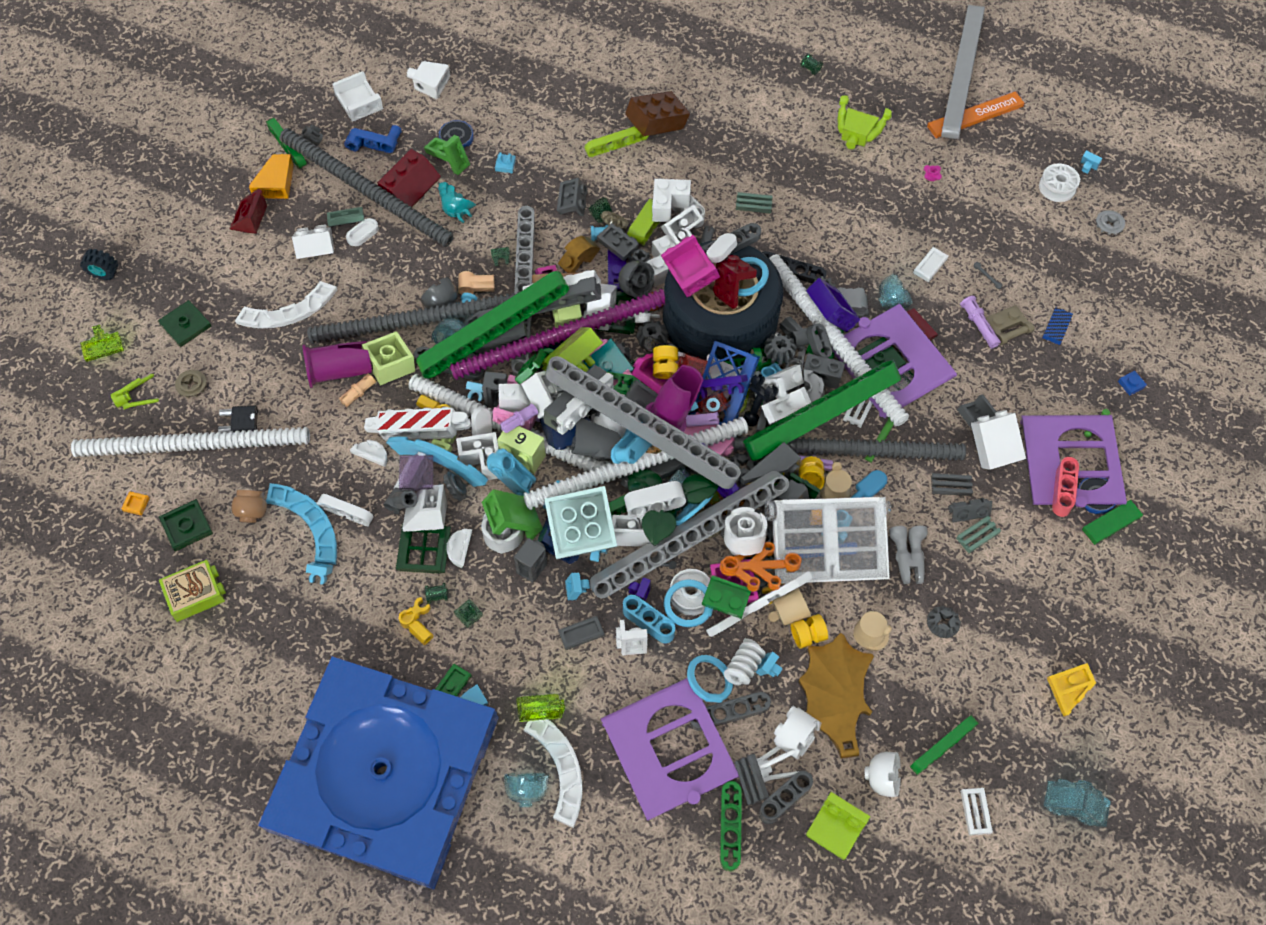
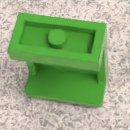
[482,489,543,540]

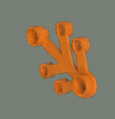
[719,542,802,591]

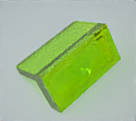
[516,694,565,722]

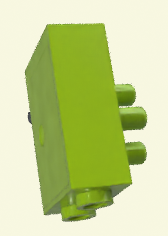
[542,327,603,372]

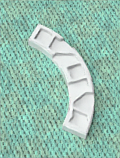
[235,281,337,328]
[706,571,812,637]
[524,711,582,828]

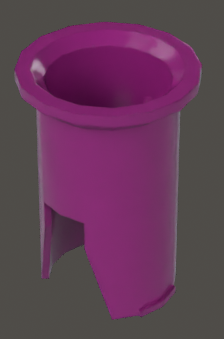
[302,341,372,388]
[645,365,703,432]

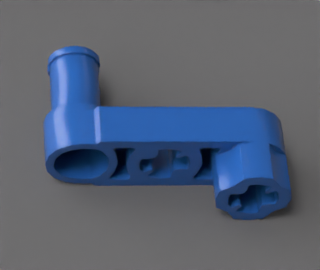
[344,125,402,153]

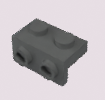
[957,394,996,431]

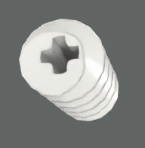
[724,638,766,686]

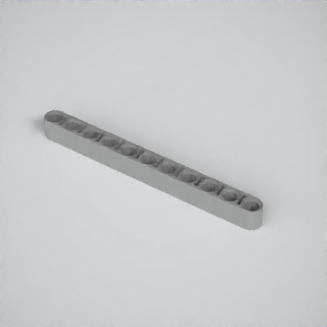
[941,5,985,139]
[511,206,535,376]
[545,356,741,489]
[589,471,789,598]

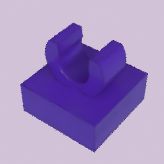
[628,577,651,602]

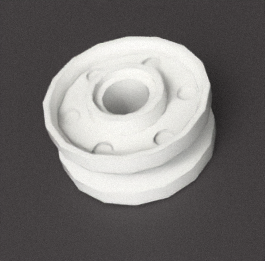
[1039,163,1080,202]
[670,569,710,616]

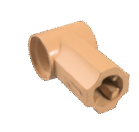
[458,271,495,295]

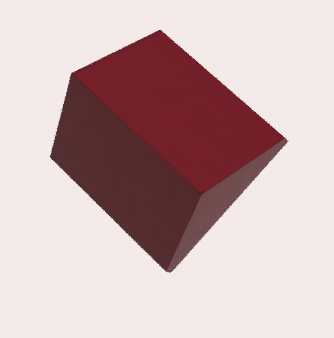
[229,188,267,234]

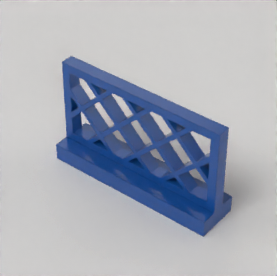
[690,341,761,426]

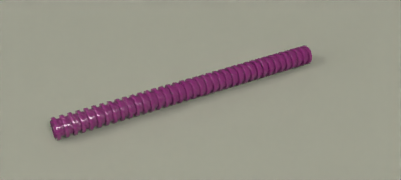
[450,289,665,380]

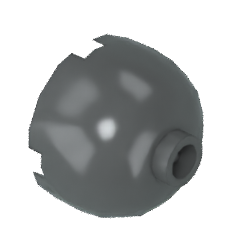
[618,261,655,299]
[420,277,458,309]

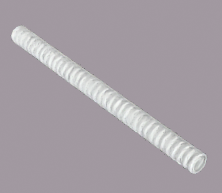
[769,254,909,426]
[409,374,611,481]
[523,417,748,510]
[71,427,310,457]

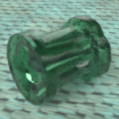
[800,53,823,75]
[425,582,449,604]

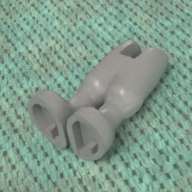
[889,526,928,584]

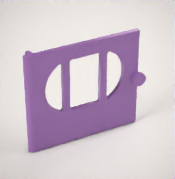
[832,304,957,418]
[1020,415,1127,508]
[601,678,739,821]

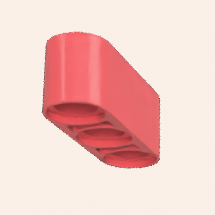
[1052,457,1079,517]

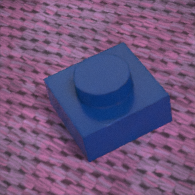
[1118,371,1147,396]

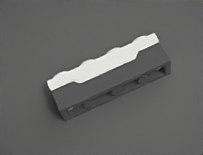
[523,270,602,315]
[544,365,614,435]

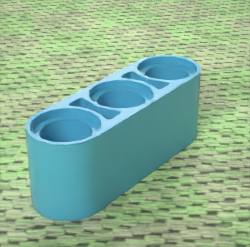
[623,595,675,643]

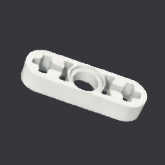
[317,494,374,526]

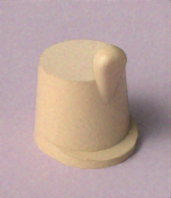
[820,462,852,499]
[768,588,811,626]
[853,611,892,651]

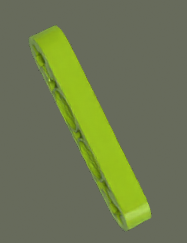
[584,126,649,157]

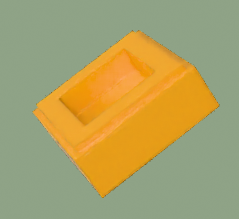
[121,491,150,516]

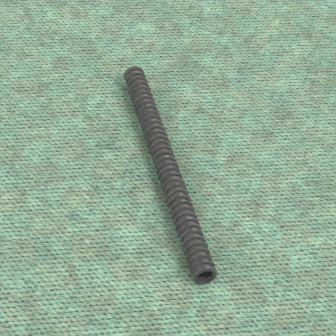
[280,128,454,247]
[307,291,520,344]
[733,435,966,461]

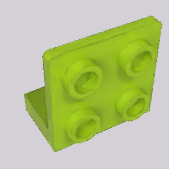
[806,792,871,860]

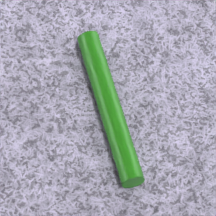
[865,417,894,463]

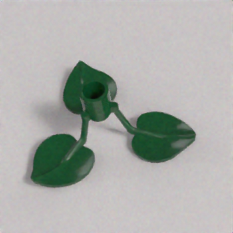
[628,470,719,546]

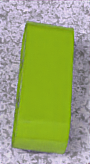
[627,198,659,246]

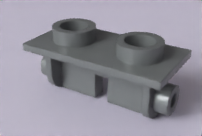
[948,498,993,523]

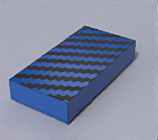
[1042,307,1073,345]

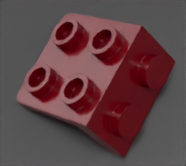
[713,255,757,309]

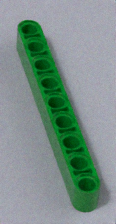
[416,271,569,379]
[743,360,902,460]

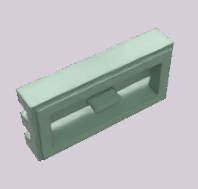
[736,192,773,214]
[327,207,364,227]
[956,516,1001,554]

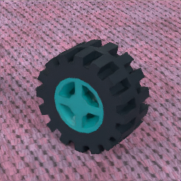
[80,249,119,280]

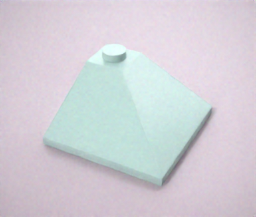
[544,486,617,559]

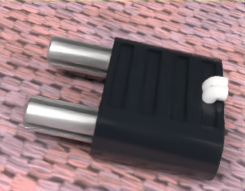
[218,405,258,433]

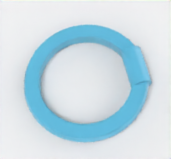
[738,257,769,296]
[675,496,713,526]
[664,580,713,627]
[687,655,733,703]

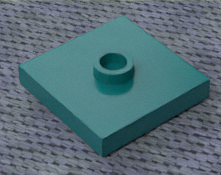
[583,339,634,381]

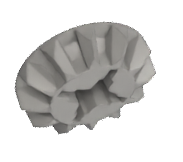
[1096,210,1125,235]

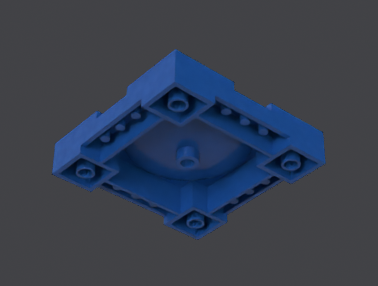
[258,657,499,890]

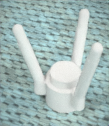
[757,746,799,783]

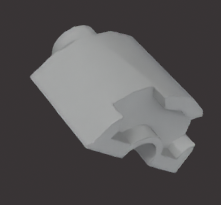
[837,287,869,317]
[804,369,824,402]

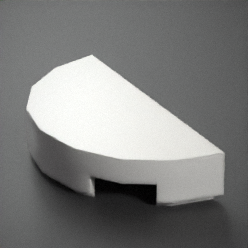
[350,440,388,467]
[446,528,472,568]

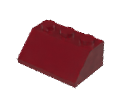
[377,149,441,207]

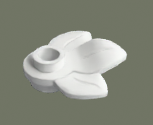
[623,310,660,323]

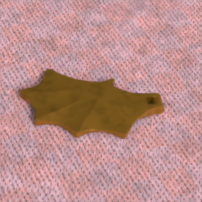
[798,633,874,759]

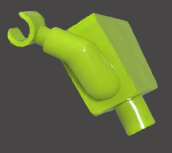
[837,95,892,149]

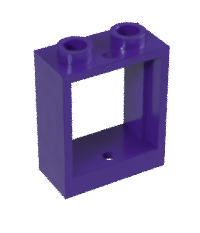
[806,278,860,332]

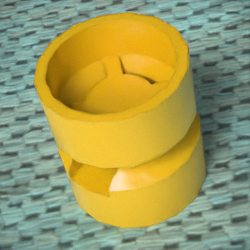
[653,345,678,379]
[798,456,825,490]
[790,614,828,649]

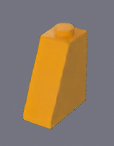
[249,154,294,199]

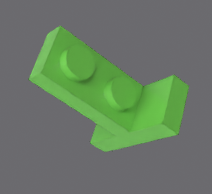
[424,135,470,175]

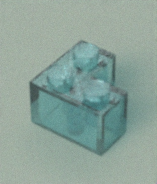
[1043,779,1111,827]

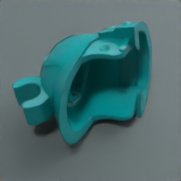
[438,182,476,223]

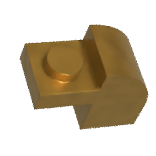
[558,236,601,273]

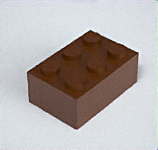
[625,91,690,137]

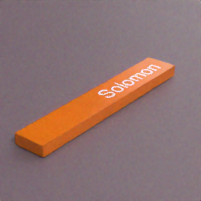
[927,91,1024,138]

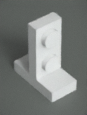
[755,365,804,398]
[761,387,811,424]

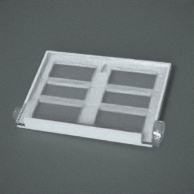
[765,497,891,584]

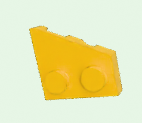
[1046,663,1096,716]

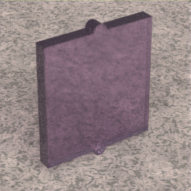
[399,454,433,491]

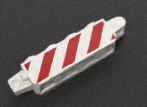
[364,407,472,441]

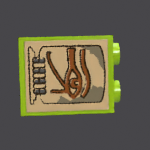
[159,560,226,622]

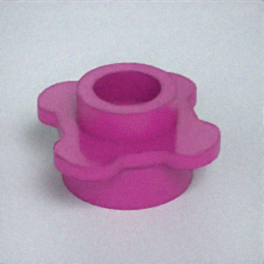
[924,165,942,181]

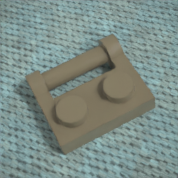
[986,305,1034,345]

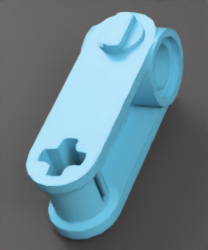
[611,422,652,464]
[487,448,536,496]

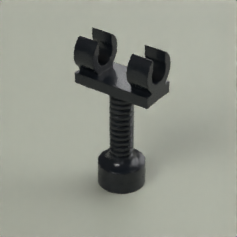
[743,373,779,427]

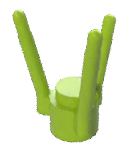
[110,374,159,410]

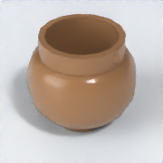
[231,490,267,523]

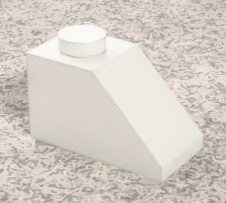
[499,384,531,413]

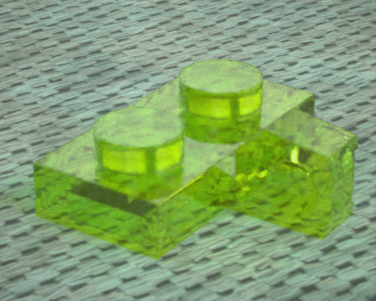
[80,324,124,362]

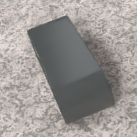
[759,771,813,824]

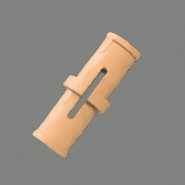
[339,373,376,407]

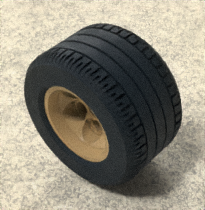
[663,240,783,364]

